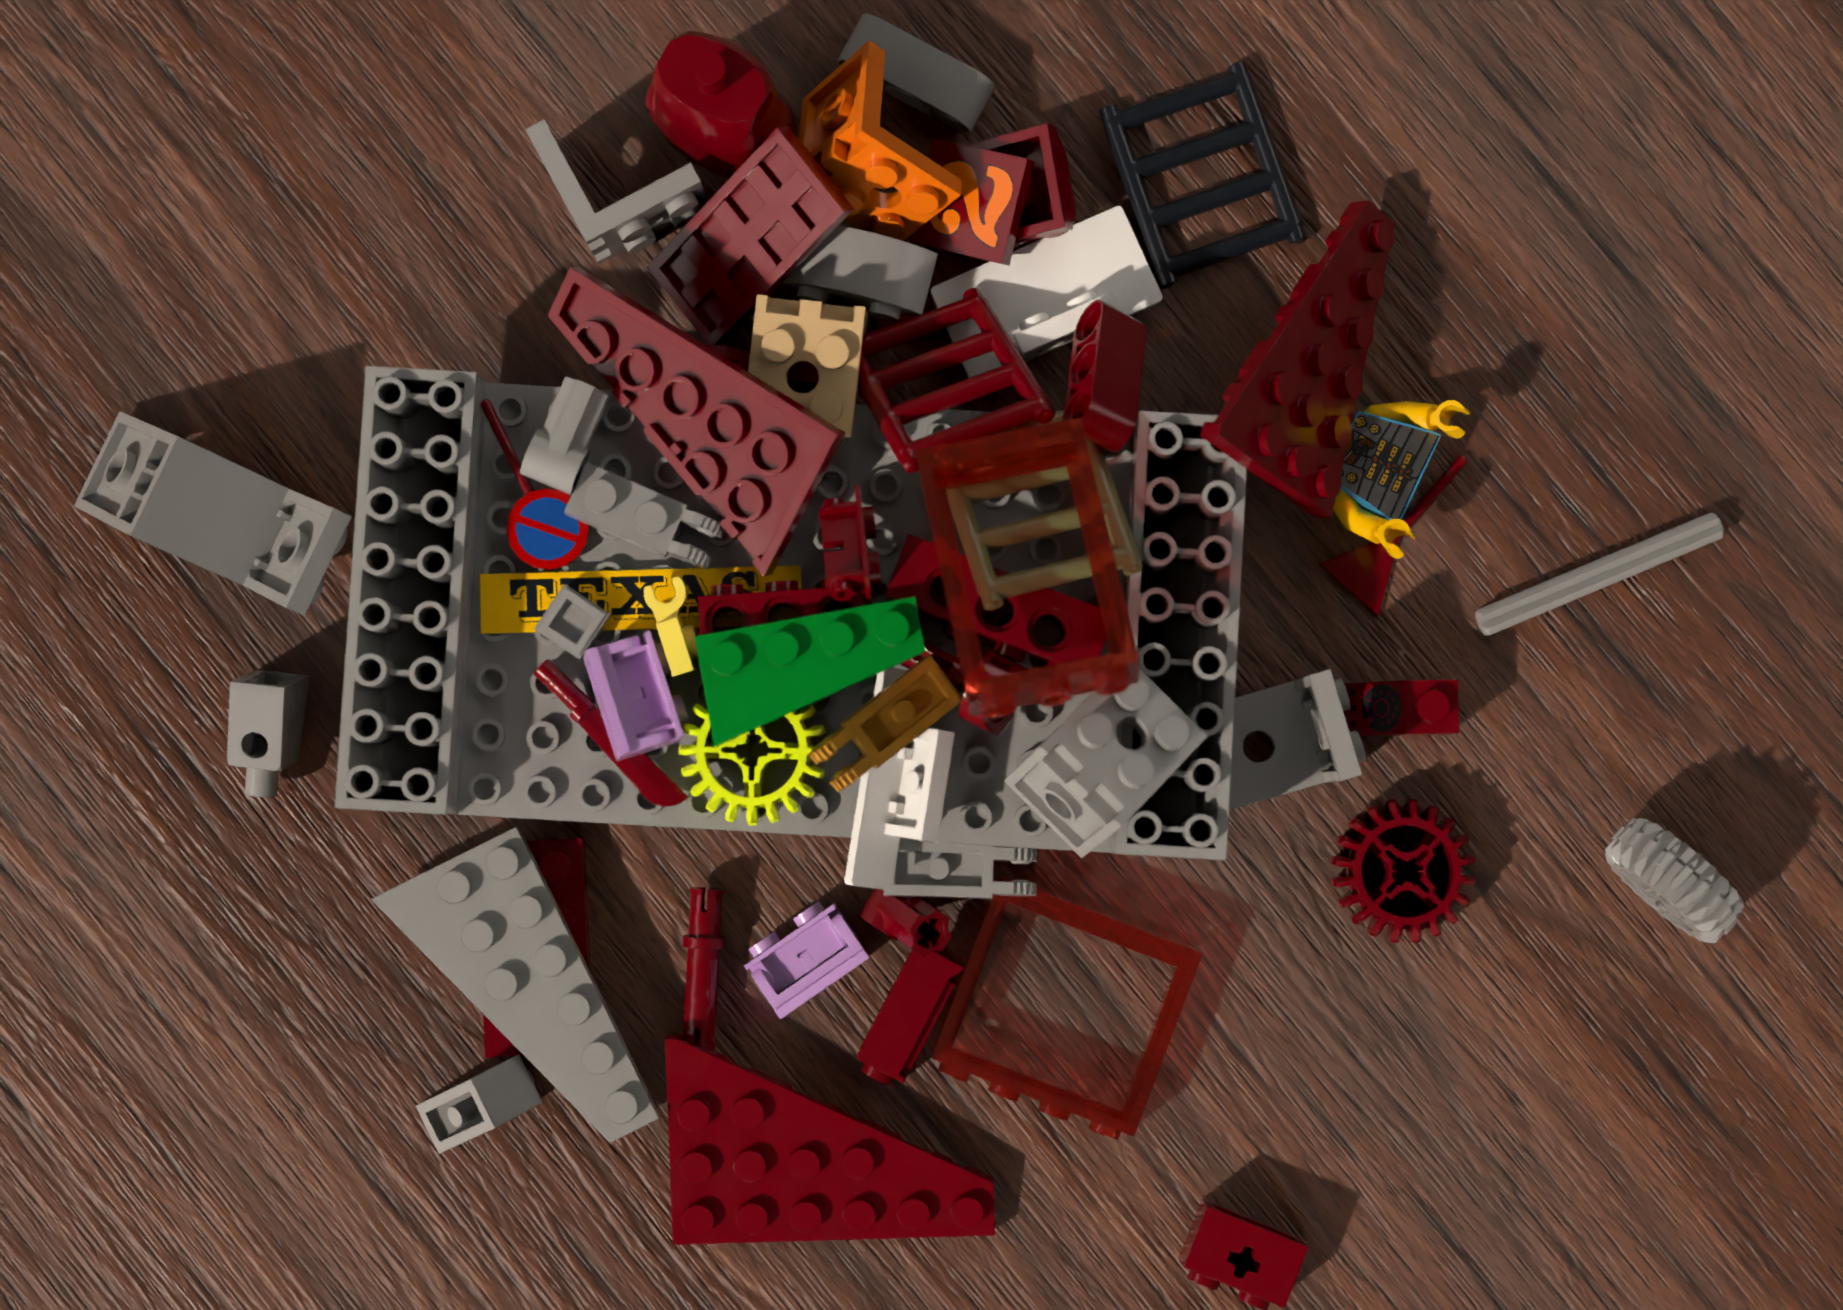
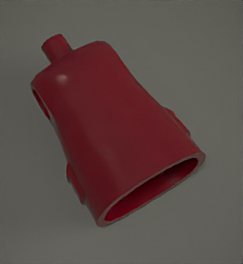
[645,31,797,179]

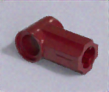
[858,889,951,957]

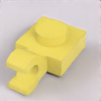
[644,576,698,677]

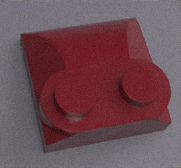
[967,123,1076,244]

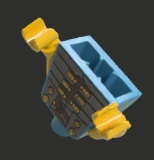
[1333,400,1471,559]

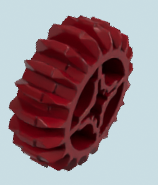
[1330,799,1476,943]

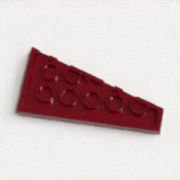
[547,267,845,577]

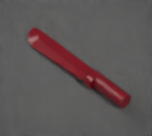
[534,659,688,807]

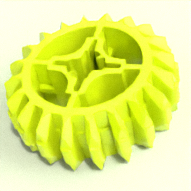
[678,703,826,826]

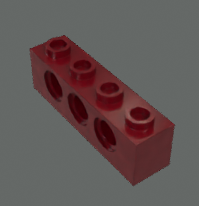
[884,534,1115,684]

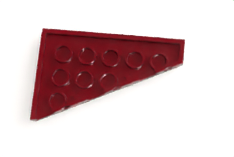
[1200,200,1395,517]
[665,1034,995,1245]

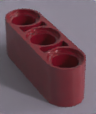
[1063,300,1147,452]

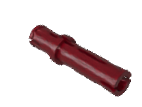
[683,887,725,1051]

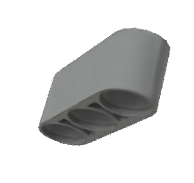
[837,13,995,134]

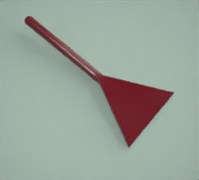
[1318,455,1468,616]

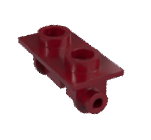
[818,485,881,605]

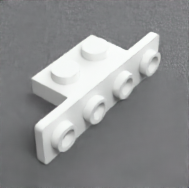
[845,667,955,890]

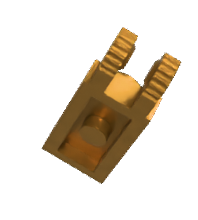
[809,655,962,792]

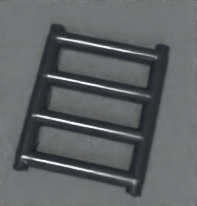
[1099,61,1307,289]

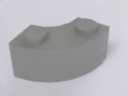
[782,225,938,322]

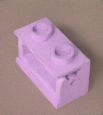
[583,630,689,762]
[744,901,870,1019]

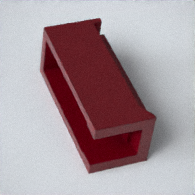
[856,950,964,1086]

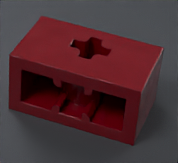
[1179,1199,1309,1310]

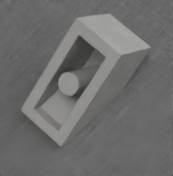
[416,1054,543,1154]

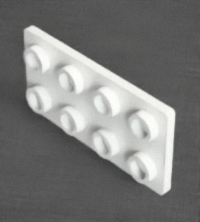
[930,206,1162,378]

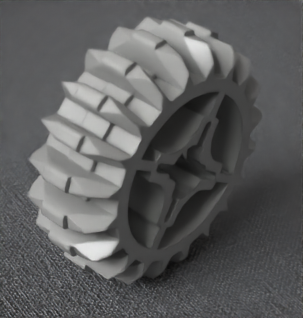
[1605,818,1744,943]

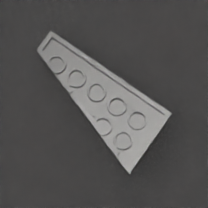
[371,827,661,1143]

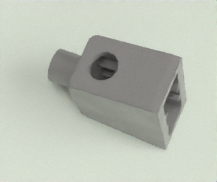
[227,670,309,798]

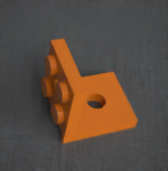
[799,40,962,241]

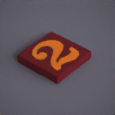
[909,138,1035,266]

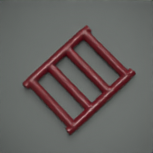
[857,288,1055,473]

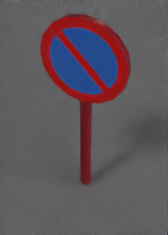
[481,399,589,570]

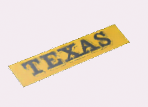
[480,565,802,634]

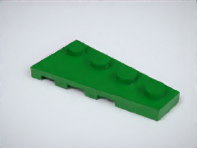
[695,597,925,747]

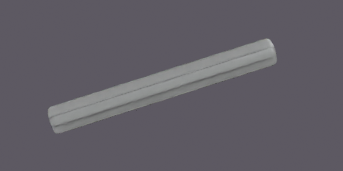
[1475,512,1725,636]

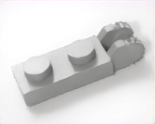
[564,462,725,570]
[884,841,1037,899]

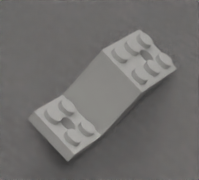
[74,411,352,616]

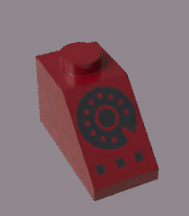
[1343,679,1460,737]

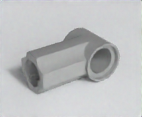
[520,376,610,495]

